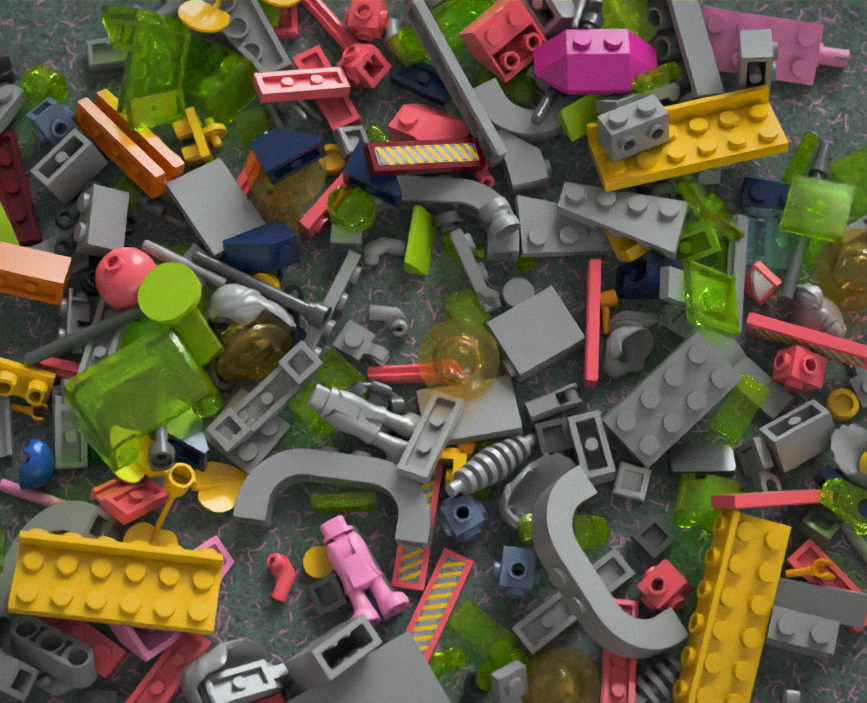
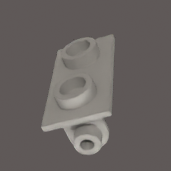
[55,288,91,357]

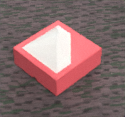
[744,261,782,306]

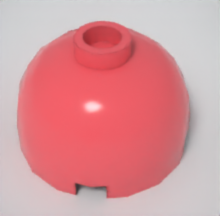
[95,247,157,312]

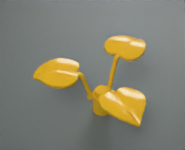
[178,0,302,33]
[107,426,248,547]

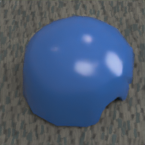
[19,439,55,489]

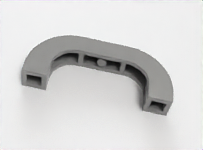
[473,14,639,144]
[330,174,519,262]
[233,446,433,550]
[531,465,690,659]
[0,500,115,702]

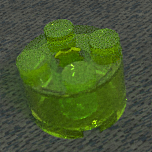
[673,473,745,536]

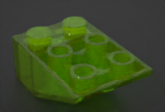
[156,33,259,127]

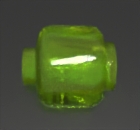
[21,64,68,105]

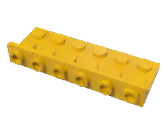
[586,84,789,192]
[673,509,791,703]
[8,528,223,635]

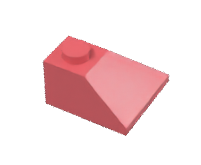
[388,103,471,142]

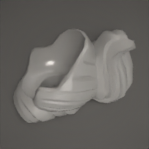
[776,282,847,338]
[602,311,658,379]

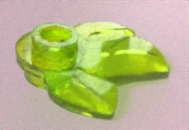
[601,0,658,42]
[476,639,531,703]

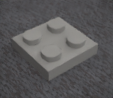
[204,388,292,475]

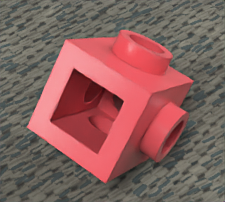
[344,0,389,41]
[336,43,392,89]
[772,344,828,393]
[637,558,695,613]

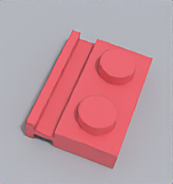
[89,476,169,525]

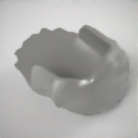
[209,284,296,334]
[830,424,867,491]
[498,452,576,533]
[180,637,268,703]

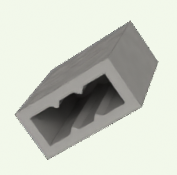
[484,286,586,383]
[283,614,383,691]

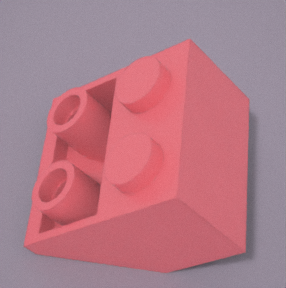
[458,0,547,82]

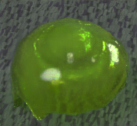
[327,186,377,233]

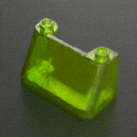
[64,325,224,473]

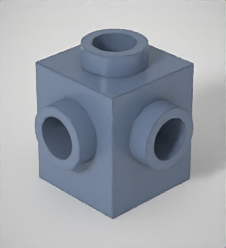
[25,96,80,148]
[438,493,487,543]
[493,546,541,599]

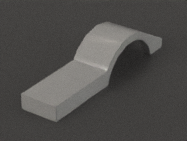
[664,307,794,422]

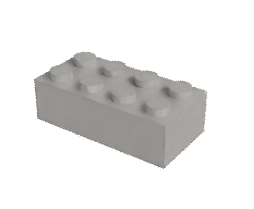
[602,331,743,468]

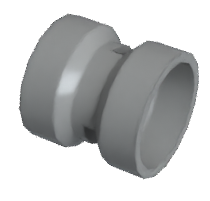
[478,197,521,241]

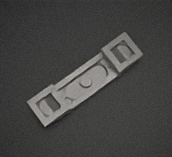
[206,340,324,453]

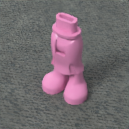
[319,515,410,627]

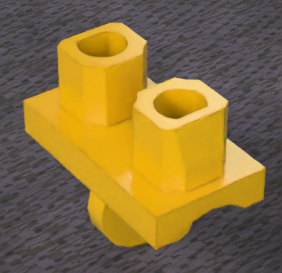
[172,106,227,167]
[0,357,56,406]

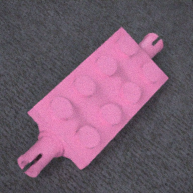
[702,6,849,86]

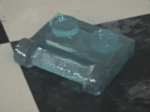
[741,207,799,274]

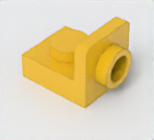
[438,448,467,496]

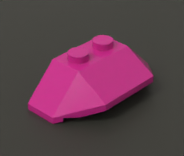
[533,29,658,94]

